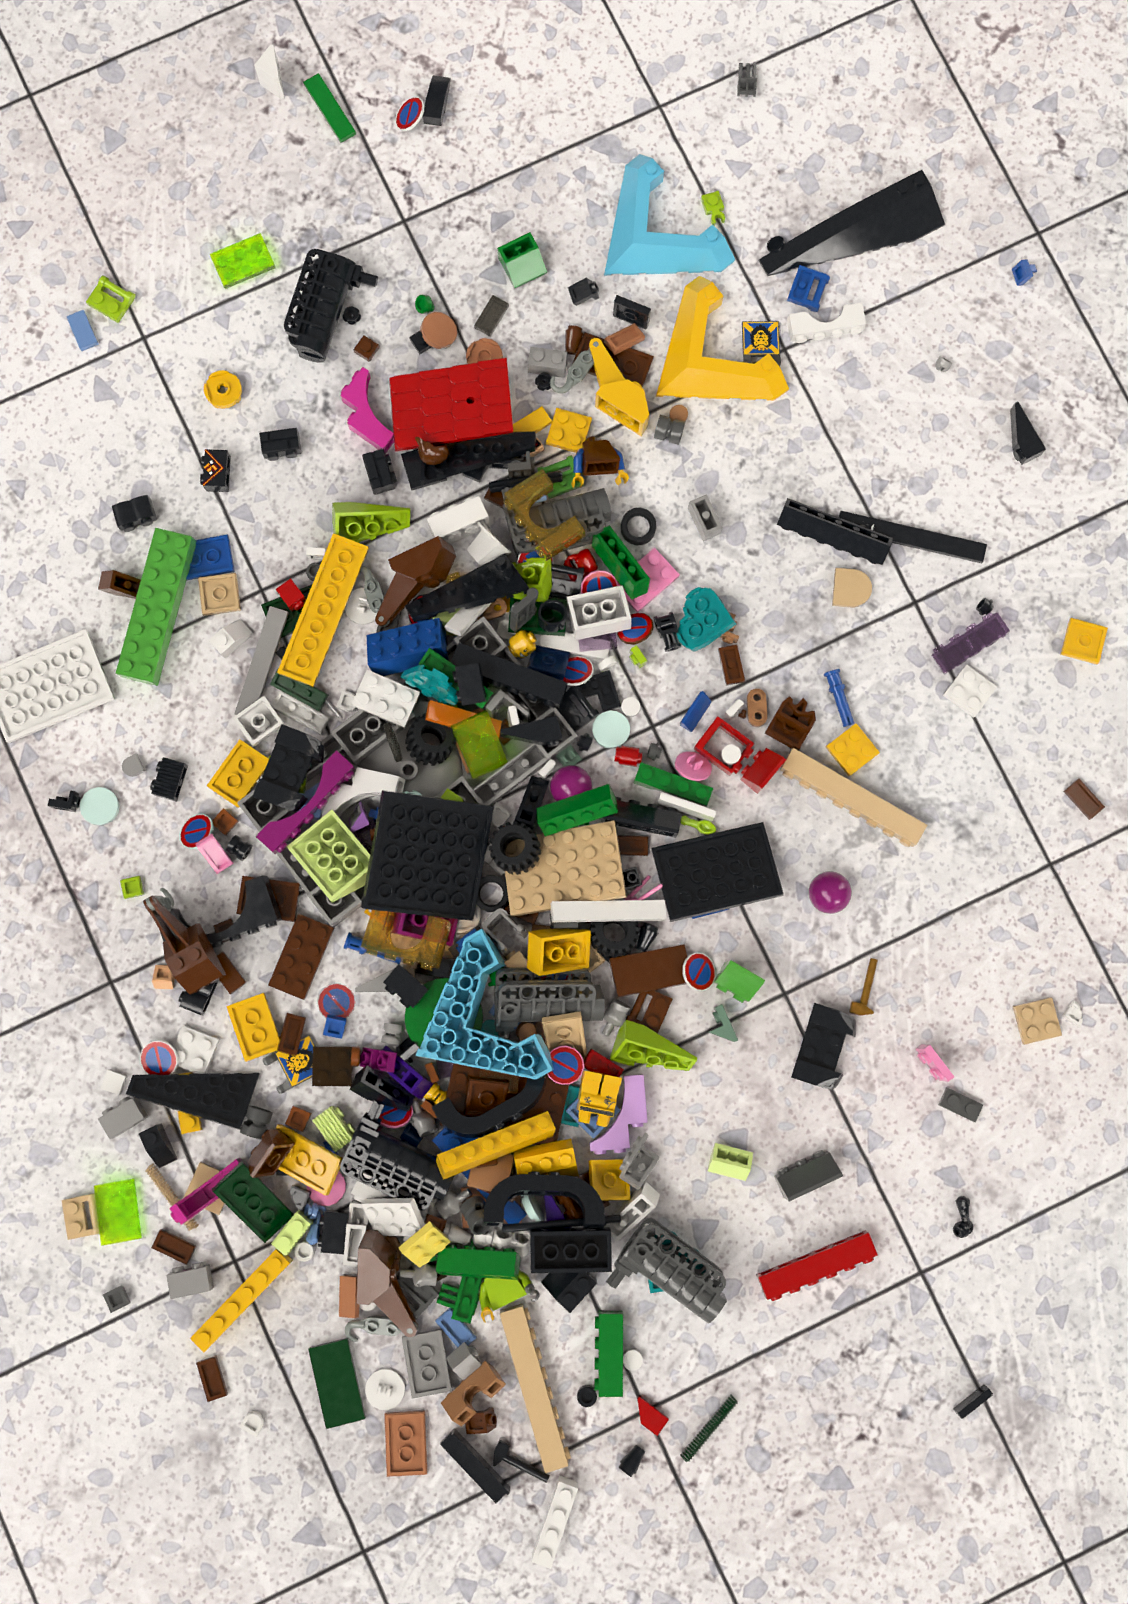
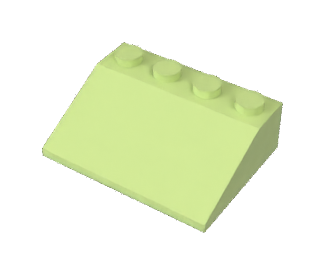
[287,810,370,903]

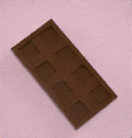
[268,913,335,1000]

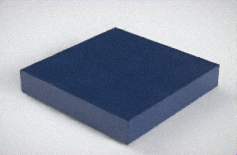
[527,645,570,681]

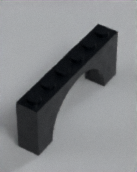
[160,875,282,948]

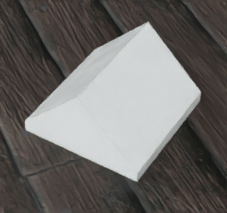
[254,45,285,99]
[233,696,285,747]

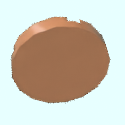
[420,312,457,349]
[466,338,503,364]

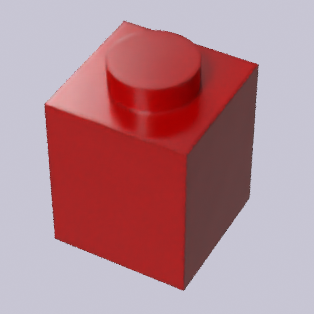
[275,578,306,612]

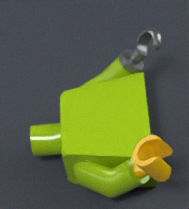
[479,1269,540,1323]

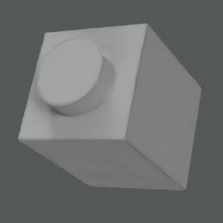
[446,1342,482,1381]

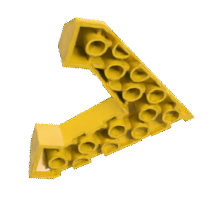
[656,276,789,401]

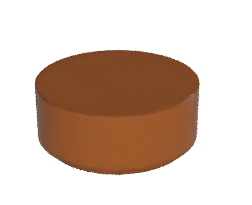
[351,1046,361,1066]

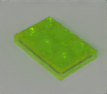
[210,233,276,289]
[451,710,508,779]
[94,1178,142,1246]

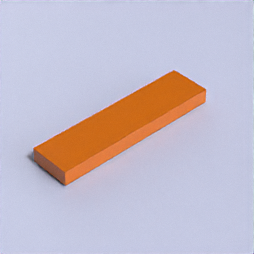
[425,700,502,740]

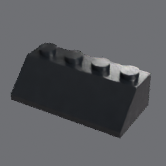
[601,796,682,838]

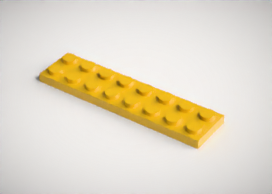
[277,533,369,687]

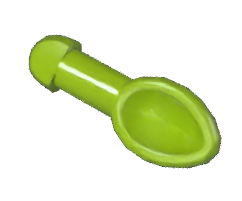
[680,815,716,835]

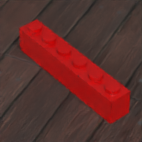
[756,1230,878,1301]

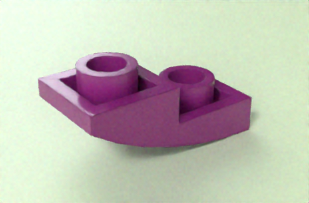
[360,1047,397,1073]

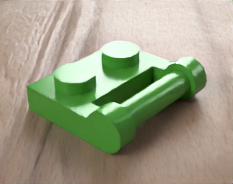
[537,455,584,499]

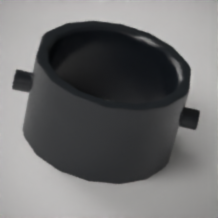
[538,600,567,632]

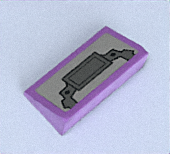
[349,801,369,832]

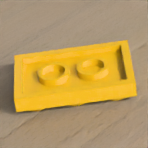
[207,739,269,808]
[226,993,280,1062]

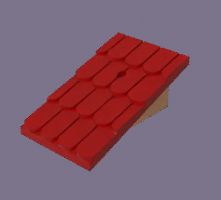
[389,358,513,452]

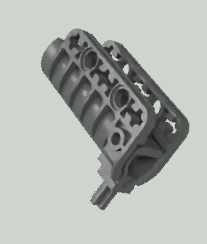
[501,487,612,559]
[494,968,605,1039]
[606,1218,727,1324]

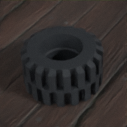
[405,713,457,766]
[489,821,541,875]
[590,921,640,958]

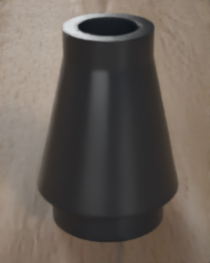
[636,922,659,952]
[618,1445,645,1477]

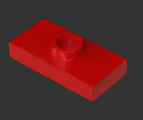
[583,1049,624,1077]

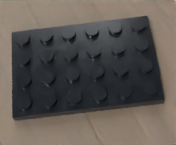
[651,822,784,922]

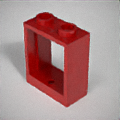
[694,716,755,776]

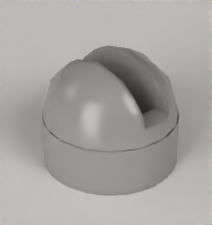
[936,356,952,372]

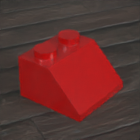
[740,748,787,794]

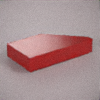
[637,1396,669,1436]

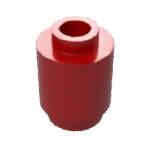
[614,745,643,767]

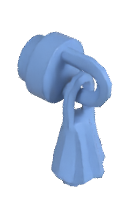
[304,1202,327,1245]

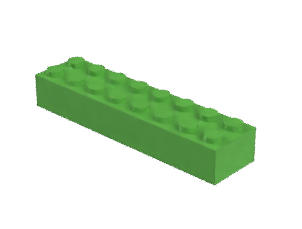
[115,528,196,686]

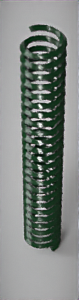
[680,1394,738,1462]

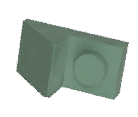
[708,1004,738,1042]

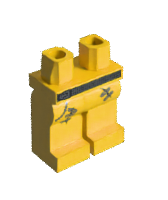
[576,1071,622,1127]

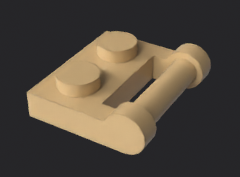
[61,1193,104,1240]

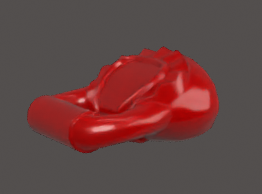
[563,549,598,581]

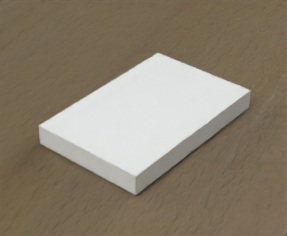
[657,792,717,822]

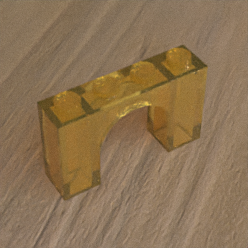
[503,469,585,561]
[361,910,452,971]

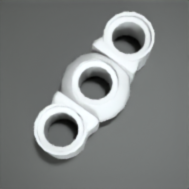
[473,1227,530,1257]

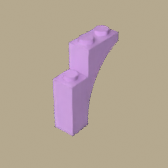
[589,1074,648,1154]

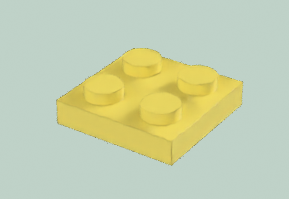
[398,1221,451,1268]

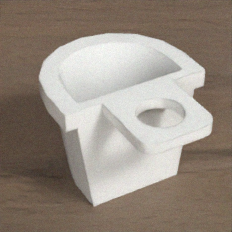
[467,522,512,566]

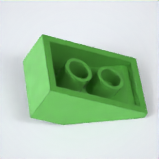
[714,960,765,1003]

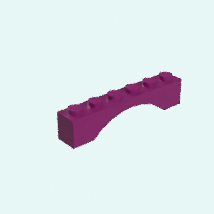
[255,751,355,854]

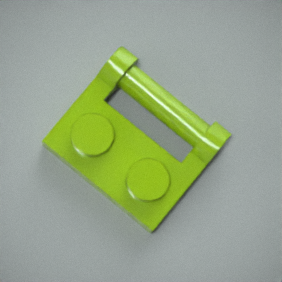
[86,275,135,323]

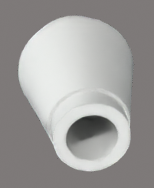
[443,1223,471,1245]

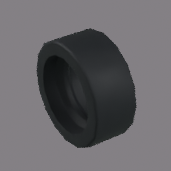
[621,507,656,546]
[476,875,509,912]

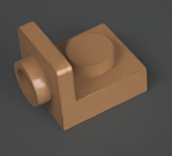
[720,612,739,644]

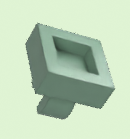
[556,745,582,767]

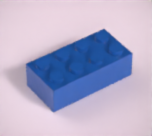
[366,618,448,676]

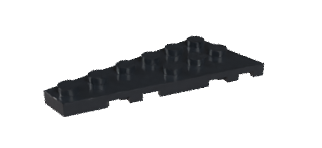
[420,431,536,485]
[405,554,530,622]
[126,1073,260,1130]

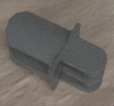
[737,63,757,97]

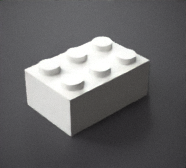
[427,496,490,544]
[567,585,631,640]

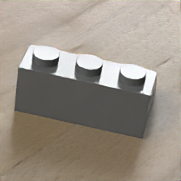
[774,1150,843,1202]

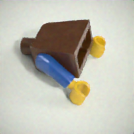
[571,436,629,488]

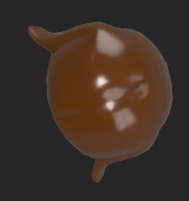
[415,437,449,465]

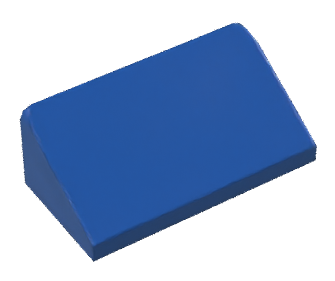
[680,691,711,732]

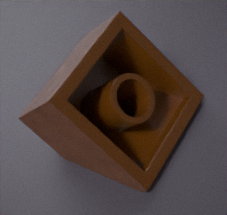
[247,1128,295,1178]

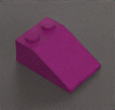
[391,912,458,946]

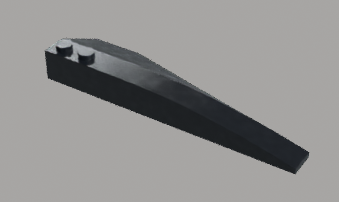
[759,170,945,276]

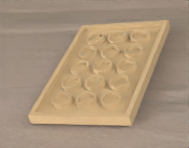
[505,821,626,917]

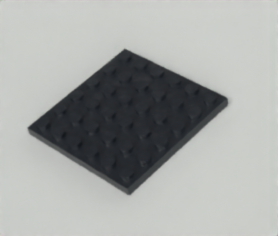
[361,790,494,921]

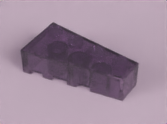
[931,612,1010,675]

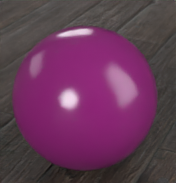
[550,765,592,801]
[809,871,852,914]

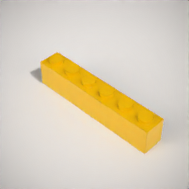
[436,1111,556,1180]
[190,1249,293,1353]

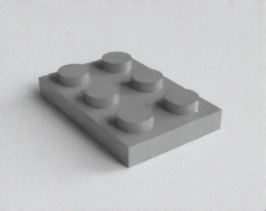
[402,1329,452,1399]

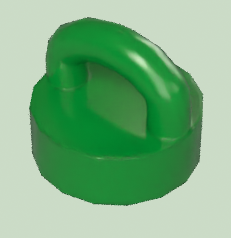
[415,295,435,314]

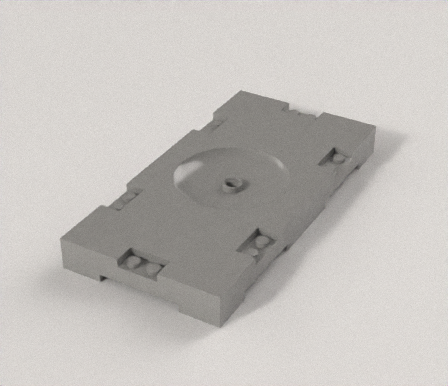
[237,616,578,927]

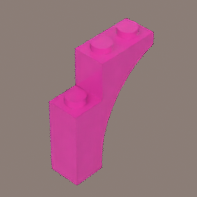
[340,367,394,454]
[169,1158,245,1225]

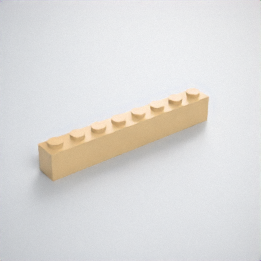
[780,748,927,847]
[499,1303,571,1473]

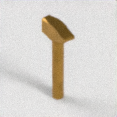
[849,958,878,1016]

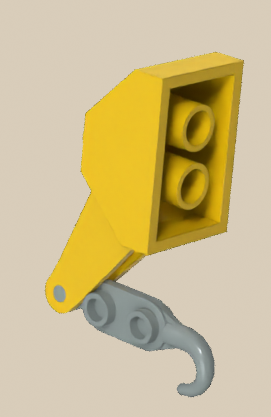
[550,338,649,436]

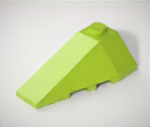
[332,502,410,543]
[512,558,552,602]
[610,1020,697,1071]

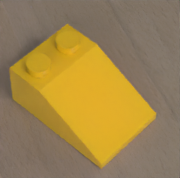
[527,929,591,976]

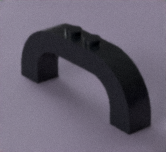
[432,1075,546,1138]
[482,1172,605,1229]

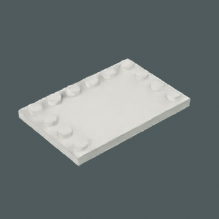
[0,629,115,743]

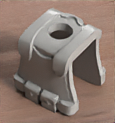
[482,908,529,957]

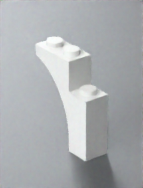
[321,767,406,817]

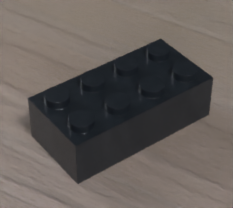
[530,1227,612,1273]

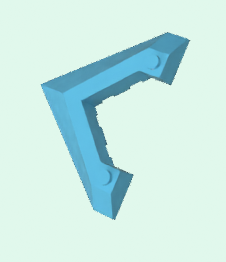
[604,154,735,276]
[415,929,554,1080]

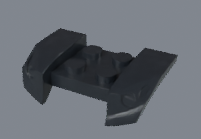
[252,724,324,811]
[791,1003,856,1089]

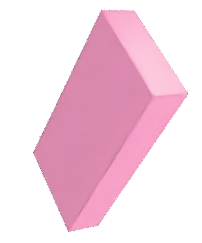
[196,834,233,874]

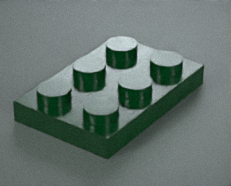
[508,598,567,636]

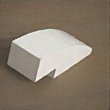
[343,1201,370,1266]

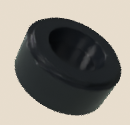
[577,1385,597,1407]

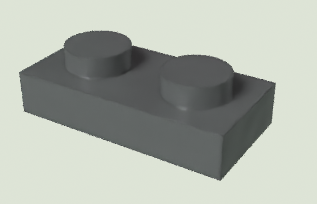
[938,1087,983,1123]

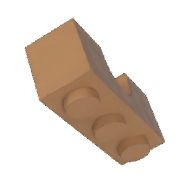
[441,1361,506,1427]

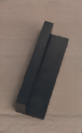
[440,1428,511,1503]

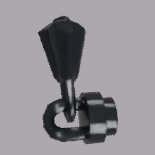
[953,1196,974,1238]

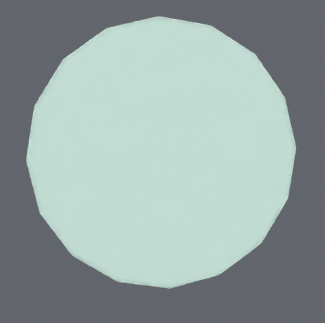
[592,710,630,749]
[80,787,120,826]
[520,1195,545,1222]

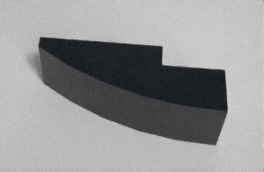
[423,75,451,126]

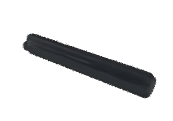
[489,471,563,493]

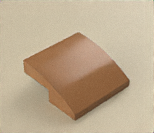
[466,1154,513,1192]

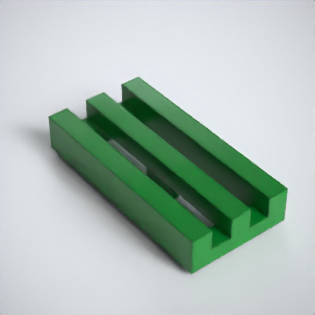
[436,1283,479,1316]

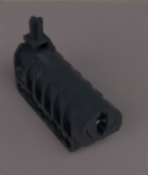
[284,249,378,363]
[340,1100,455,1210]

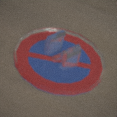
[317,983,356,1018]

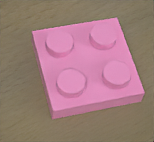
[916,1044,954,1082]

